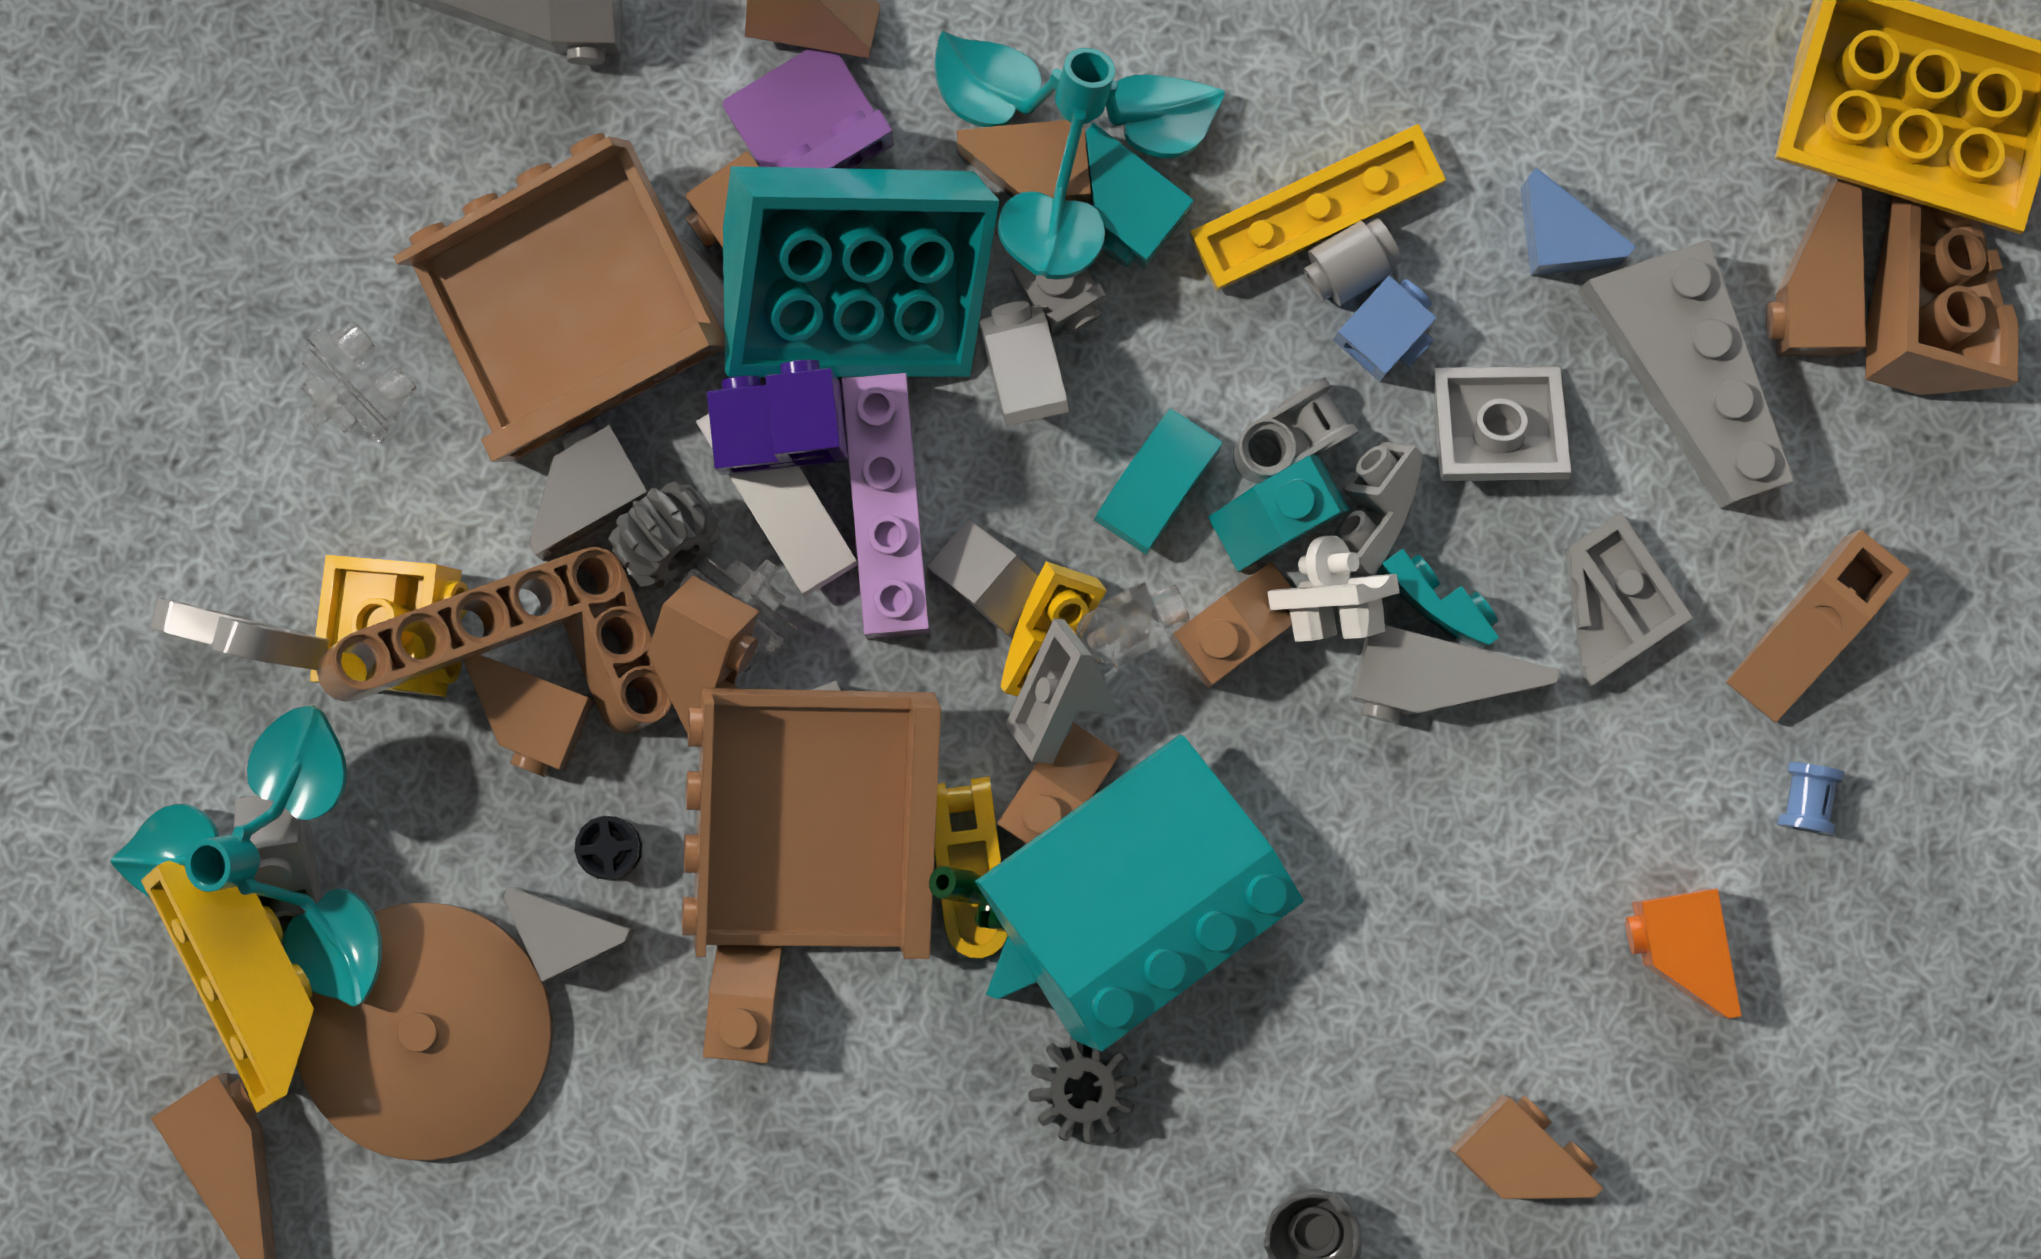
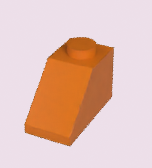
[1625,889,1742,1019]

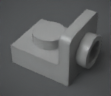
[1011,263,1106,335]

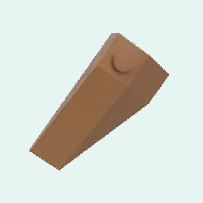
[1865,195,2019,395]

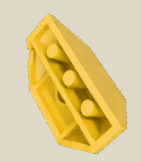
[141,860,314,1113]

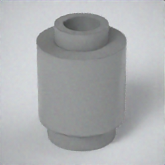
[1303,218,1403,306]

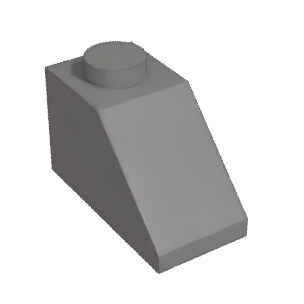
[979,301,1070,427]
[529,424,649,560]

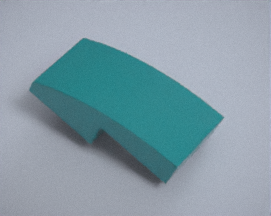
[1094,408,1223,555]
[1378,549,1499,649]

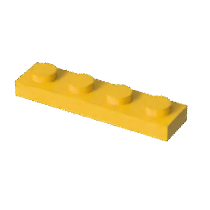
[1189,124,1446,292]

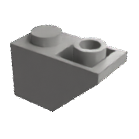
[234,796,322,940]

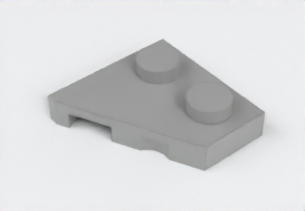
[1565,512,1694,687]

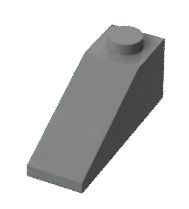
[1349,625,1561,724]

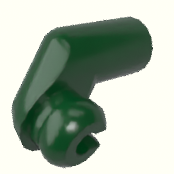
[929,866,1005,930]

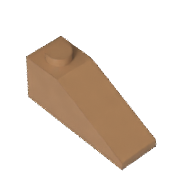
[1766,177,1866,356]
[151,1073,276,1259]

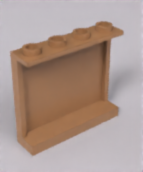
[393,133,725,462]
[682,688,941,959]

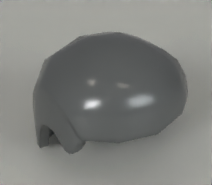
[1264,1188,1363,1259]

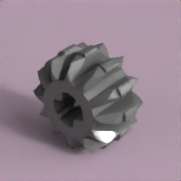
[608,481,722,589]
[1028,1036,1138,1144]

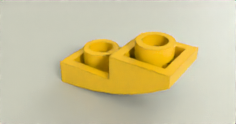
[1000,561,1107,697]

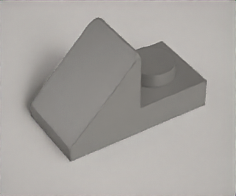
[1005,619,1119,764]

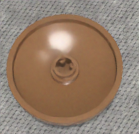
[297,903,553,1161]

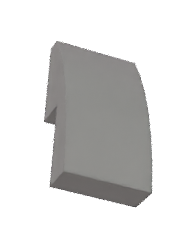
[1335,441,1423,576]

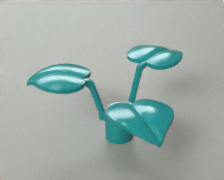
[935,31,1225,280]
[110,705,382,1007]

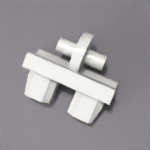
[1267,536,1400,642]

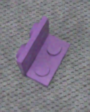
[723,48,894,169]

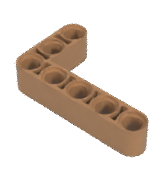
[317,547,672,734]

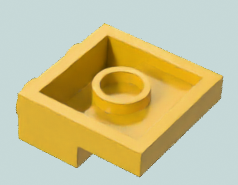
[310,555,469,697]

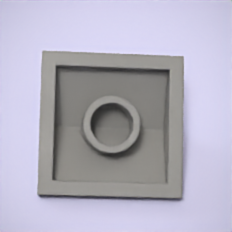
[1433,366,1571,481]

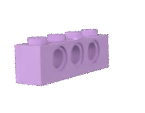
[842,373,930,639]

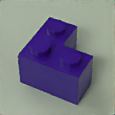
[707,360,849,476]

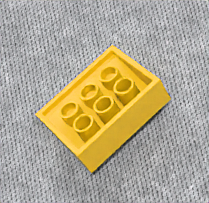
[1775,0,2041,234]

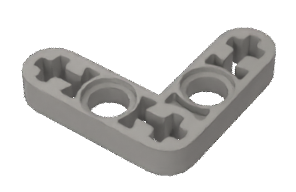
[150,597,330,670]

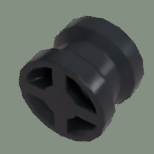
[574,816,643,880]

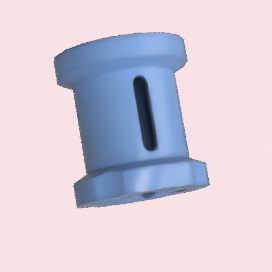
[1777,762,1844,835]

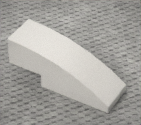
[696,414,858,598]

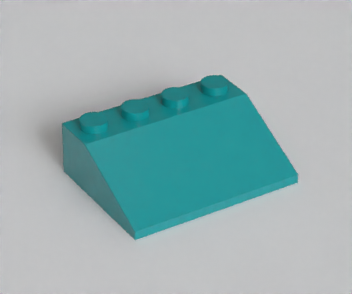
[723,166,999,377]
[975,735,1305,1052]

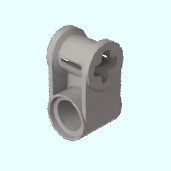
[1233,378,1359,483]

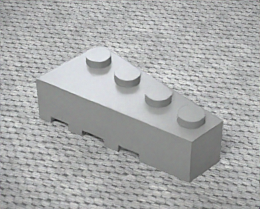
[1578,240,1794,509]

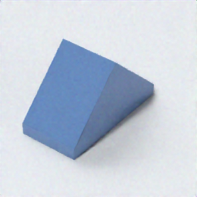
[1520,168,1636,276]

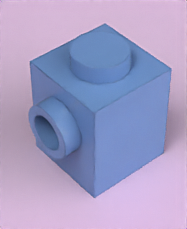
[1333,276,1437,382]

